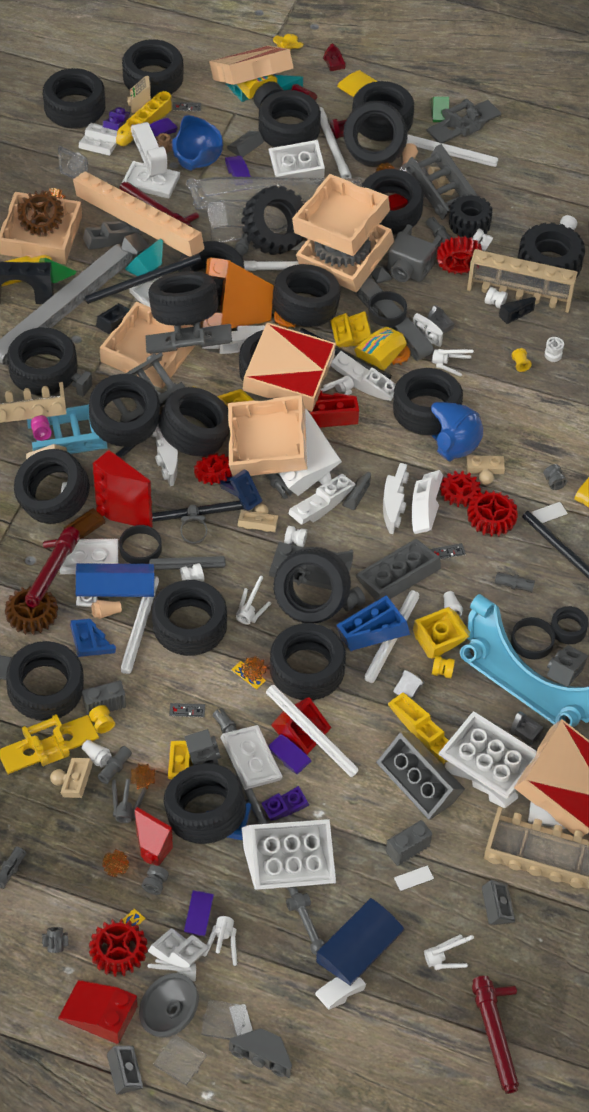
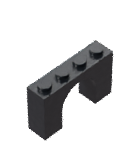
[0,262,54,304]

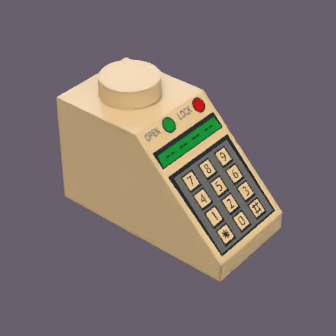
[127,76,151,113]

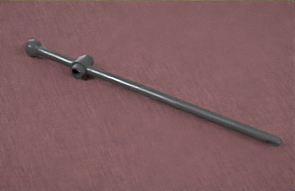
[226,750,326,956]

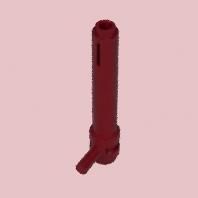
[119,182,199,227]
[25,526,80,607]
[471,975,519,1094]

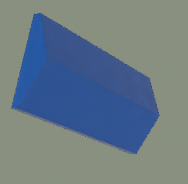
[76,563,154,597]

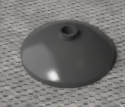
[139,973,199,1038]

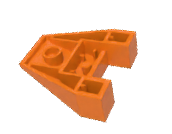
[200,258,274,329]

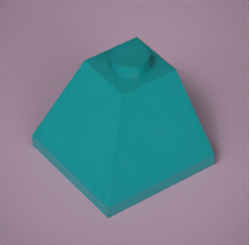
[125,238,163,276]

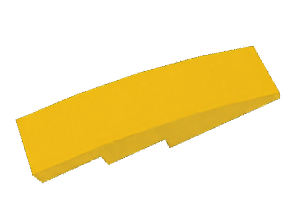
[388,692,449,764]

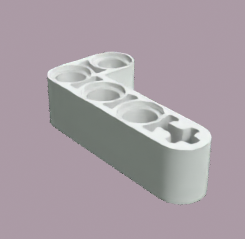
[131,122,167,176]

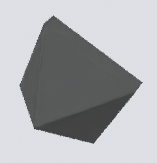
[371,266,392,284]

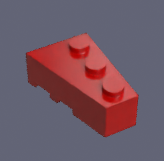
[309,390,359,428]

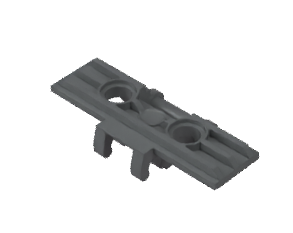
[426,99,502,143]
[146,322,232,354]

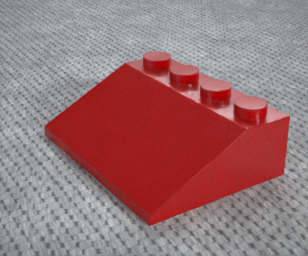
[93,450,153,528]

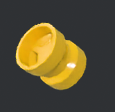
[432,656,455,679]
[89,705,115,734]

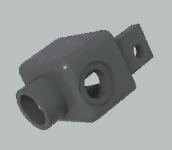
[387,225,442,282]

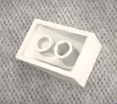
[269,140,325,182]

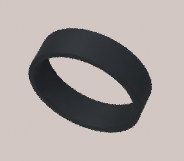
[368,291,407,327]
[119,525,162,564]
[511,617,555,660]

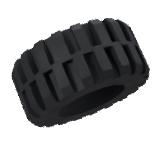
[241,185,305,255]
[518,222,585,287]

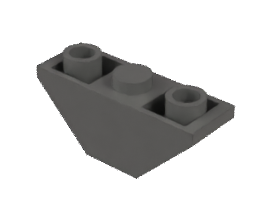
[229,1028,292,1078]

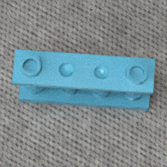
[27,404,107,454]

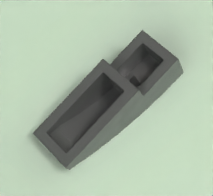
[82,221,140,250]

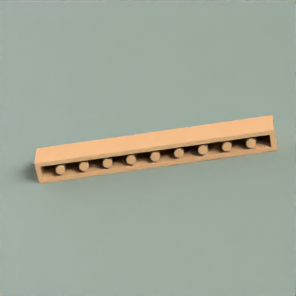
[73,171,204,257]

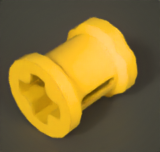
[511,348,532,372]

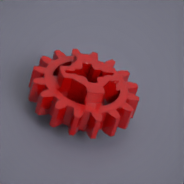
[194,453,232,485]
[440,471,481,508]

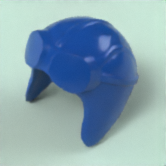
[172,115,223,170]
[431,402,483,462]

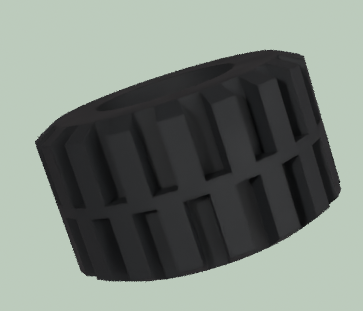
[449,194,493,238]

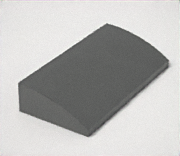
[356,539,441,601]

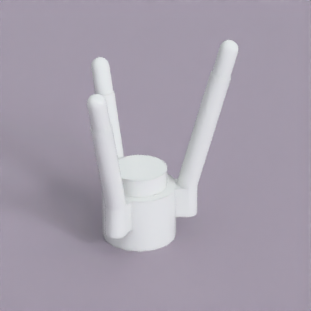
[432,349,474,377]
[321,375,354,395]
[236,576,271,625]
[203,916,237,966]
[424,935,474,970]
[148,959,196,981]

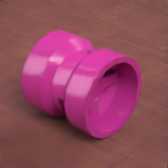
[30,415,52,441]

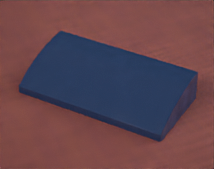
[316,898,404,986]

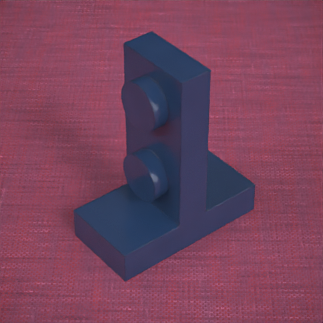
[219,469,263,511]

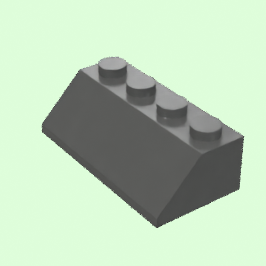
[376,732,465,820]

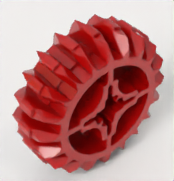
[437,235,482,275]
[467,490,518,537]
[89,918,148,977]

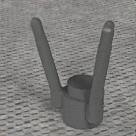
[112,779,147,823]

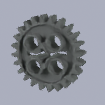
[315,238,371,267]

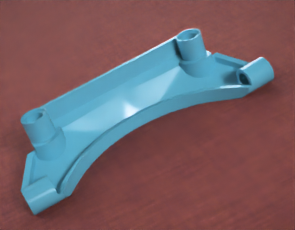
[460,594,589,727]

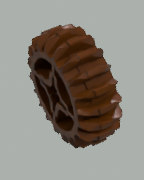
[17,190,64,237]
[5,585,58,635]

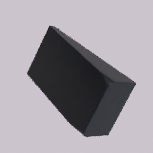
[499,297,536,324]
[96,303,130,334]

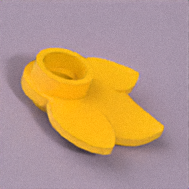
[273,34,304,51]

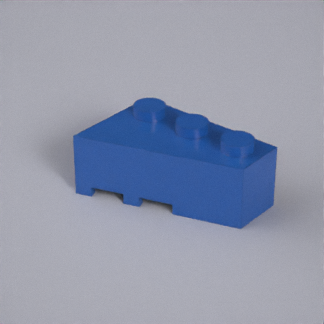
[336,595,410,651]

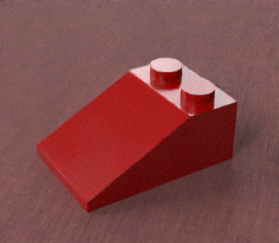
[58,980,138,1045]

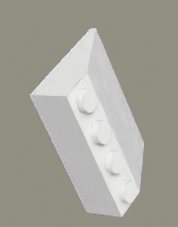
[279,409,342,496]
[439,711,537,799]
[242,819,336,890]

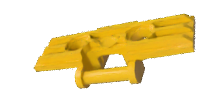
[0,714,99,774]

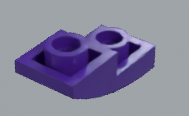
[103,107,130,131]
[149,117,178,137]
[225,156,252,186]
[268,734,312,775]
[261,786,309,821]
[184,890,214,937]

